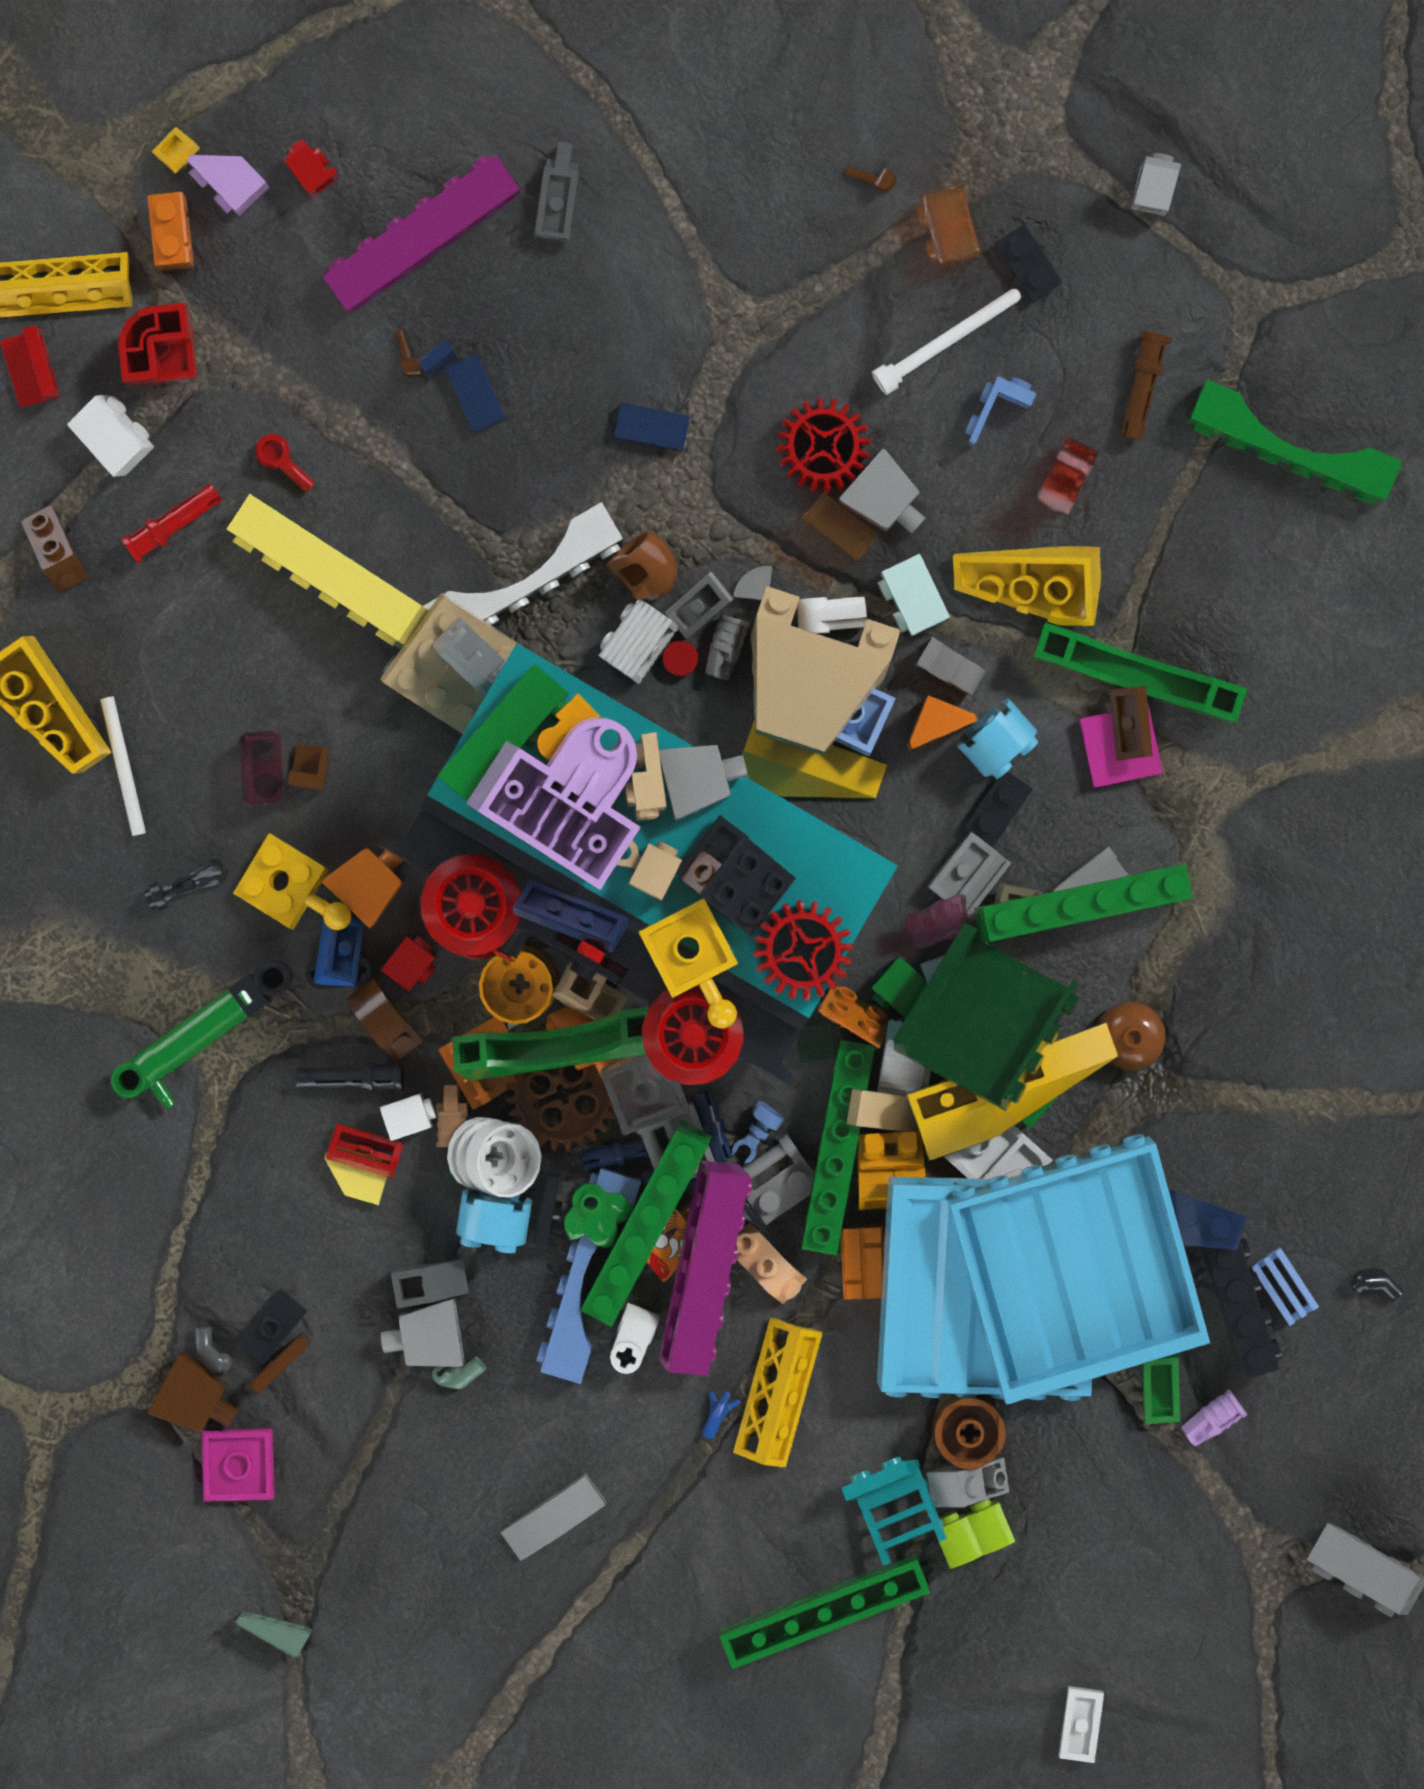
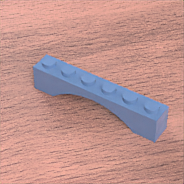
[536,1167,642,1384]

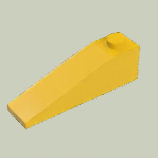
[953,546,1101,626]
[742,719,887,798]

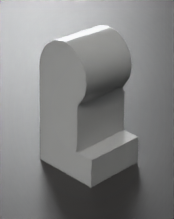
[915,637,986,696]

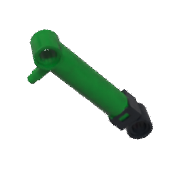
[111,960,293,1109]

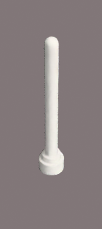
[871,289,1021,396]

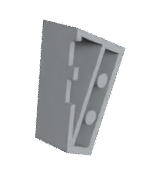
[1307,1523,1424,1617]

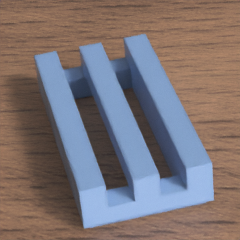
[1250,1247,1319,1326]

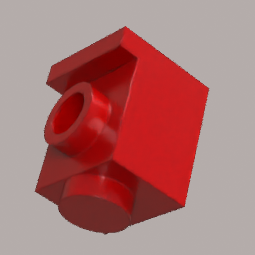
[283,139,340,199]

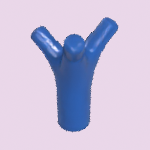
[701,1391,741,1439]

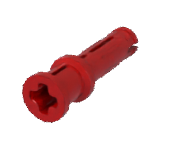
[121,482,223,564]

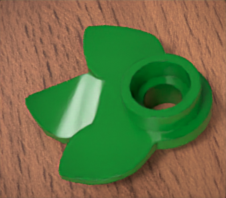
[564,1183,633,1248]

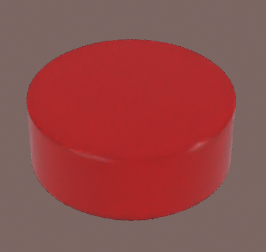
[663,641,698,676]

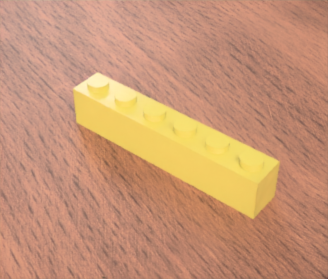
[227,494,429,646]

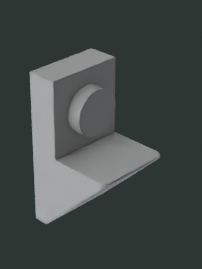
[665,572,733,639]

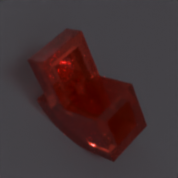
[1037,436,1099,514]

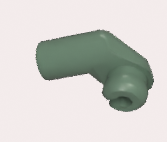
[432,1356,486,1389]

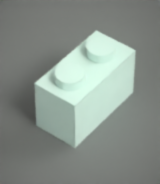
[878,554,950,638]

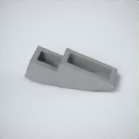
[500,1473,606,1561]

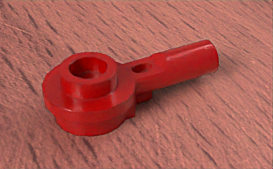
[255,434,315,493]

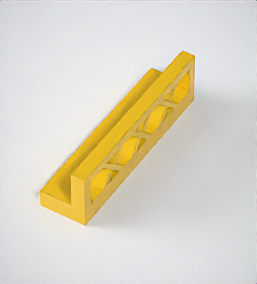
[0,252,133,317]
[733,1318,823,1467]

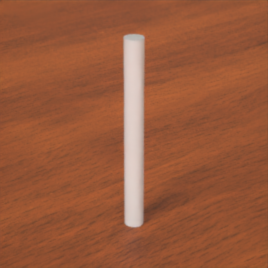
[100,696,146,836]

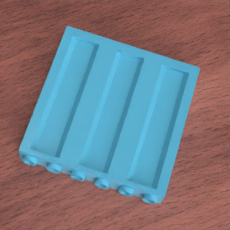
[946,1134,1210,1405]
[877,1176,1092,1401]

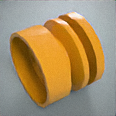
[479,945,559,1024]

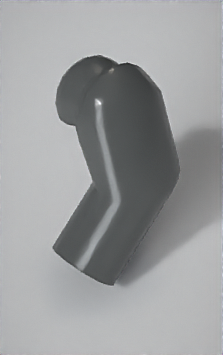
[194,1326,232,1374]

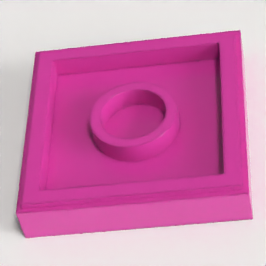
[1079,705,1163,788]
[202,1428,275,1502]

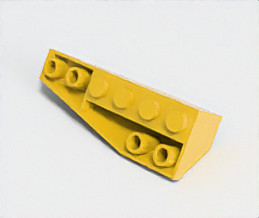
[906,1023,1118,1160]

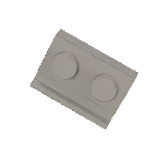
[927,831,1011,919]

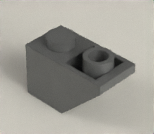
[391,1258,469,1308]

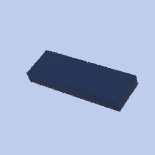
[513,879,629,953]

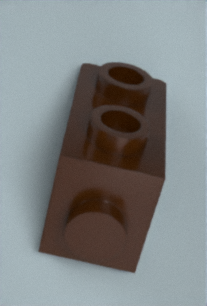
[21,506,89,593]

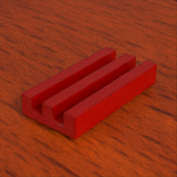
[326,1124,404,1179]

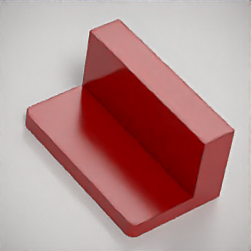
[1,325,61,408]

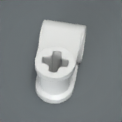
[610,1303,661,1374]

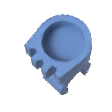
[732,1100,784,1164]

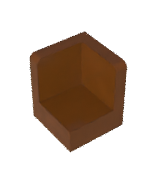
[287,744,332,791]

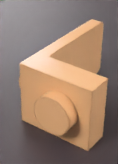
[736,1223,807,1304]

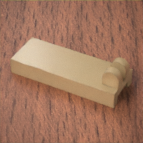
[847,1089,919,1132]

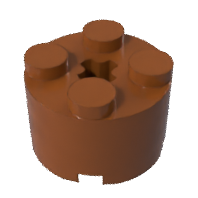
[933,1395,1006,1469]

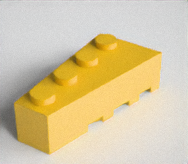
[0,636,112,774]

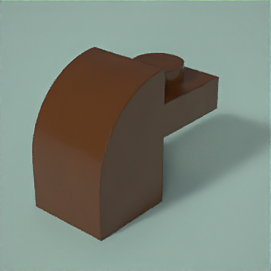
[346,978,424,1062]

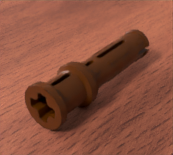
[1120,331,1172,441]

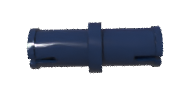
[690,1089,733,1162]
[581,1138,649,1172]

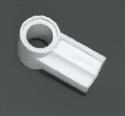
[797,597,867,635]

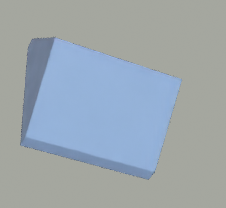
[835,689,896,756]

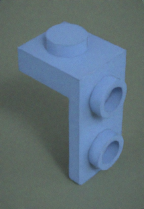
[965,376,1037,446]

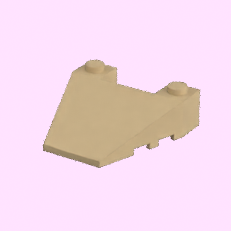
[750,586,901,755]

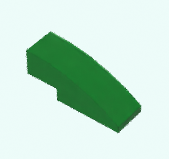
[1140,1353,1180,1424]

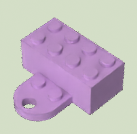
[466,717,640,890]

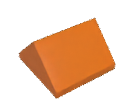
[907,695,978,751]

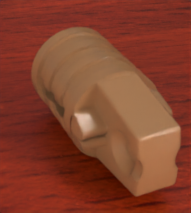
[436,1085,468,1147]

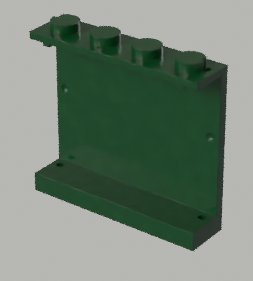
[894,923,1079,1111]

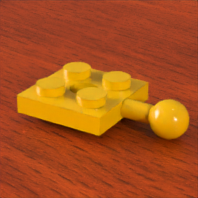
[233,833,351,930]
[638,898,738,1029]

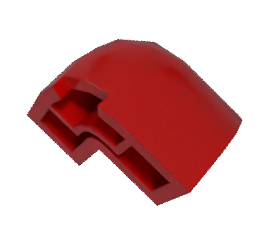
[118,303,198,385]

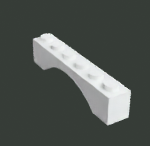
[423,502,624,626]

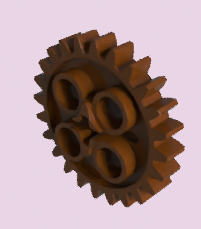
[506,1064,620,1153]

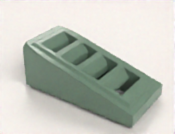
[236,1611,313,1658]

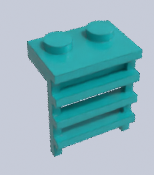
[841,1457,947,1566]

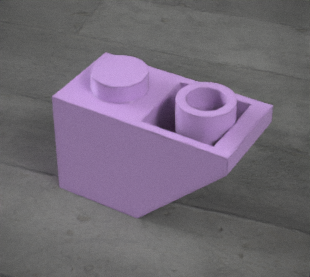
[187,155,270,216]

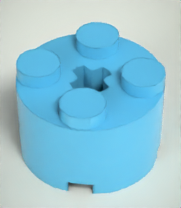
[956,698,1039,779]
[456,1188,532,1253]

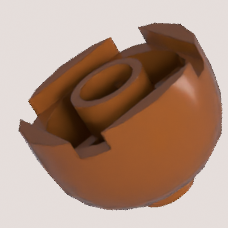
[1097,1001,1166,1071]

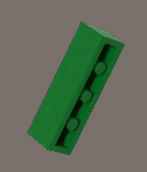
[438,663,568,802]

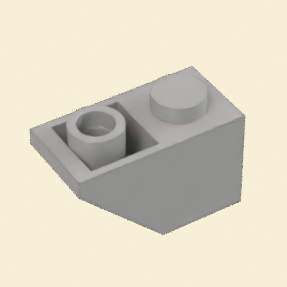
[1131,153,1181,216]
[927,1458,1009,1507]

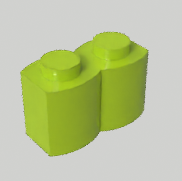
[934,1499,1015,1569]

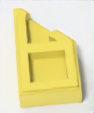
[325,1153,387,1205]

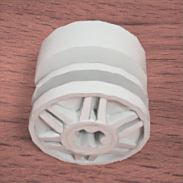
[447,1117,541,1197]

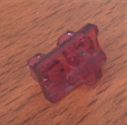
[904,893,972,950]

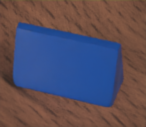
[314,917,364,987]

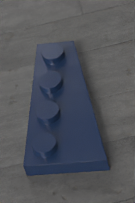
[1168,1188,1248,1250]

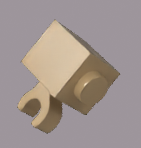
[617,841,682,901]

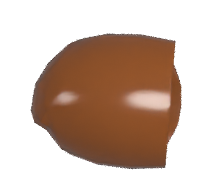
[606,530,678,600]

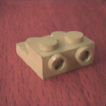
[624,732,666,821]

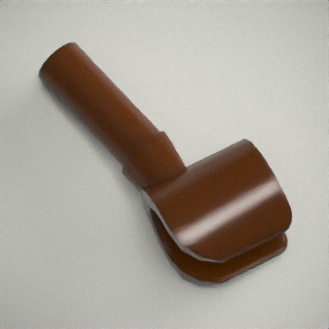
[846,167,897,193]
[395,330,422,378]

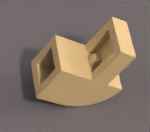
[553,961,627,1021]

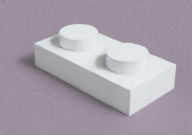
[1058,1686,1104,1763]

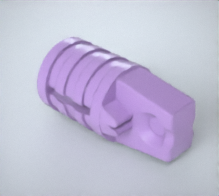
[1181,1389,1247,1446]

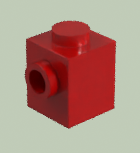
[381,935,437,991]

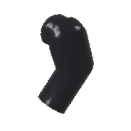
[1350,1268,1404,1303]

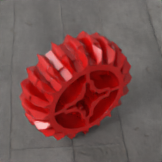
[776,398,871,493]
[753,900,853,1000]

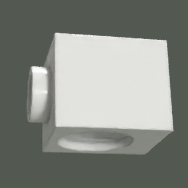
[380,1093,437,1141]

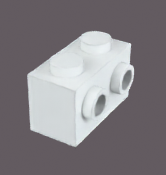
[67,395,154,477]

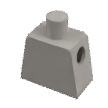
[838,448,925,534]
[659,745,748,821]
[381,1297,465,1367]

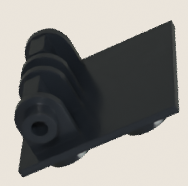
[699,836,796,936]

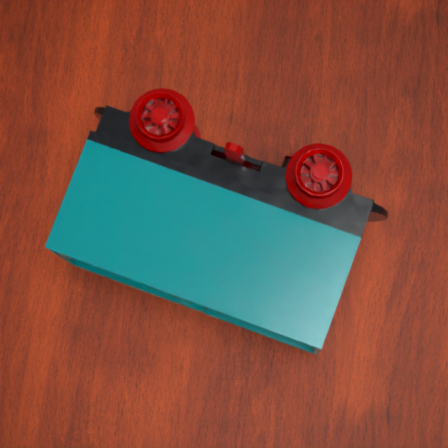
[374,643,898,1090]

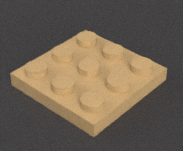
[380,593,522,734]

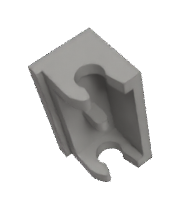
[432,617,506,698]

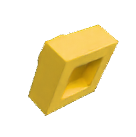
[151,127,200,174]

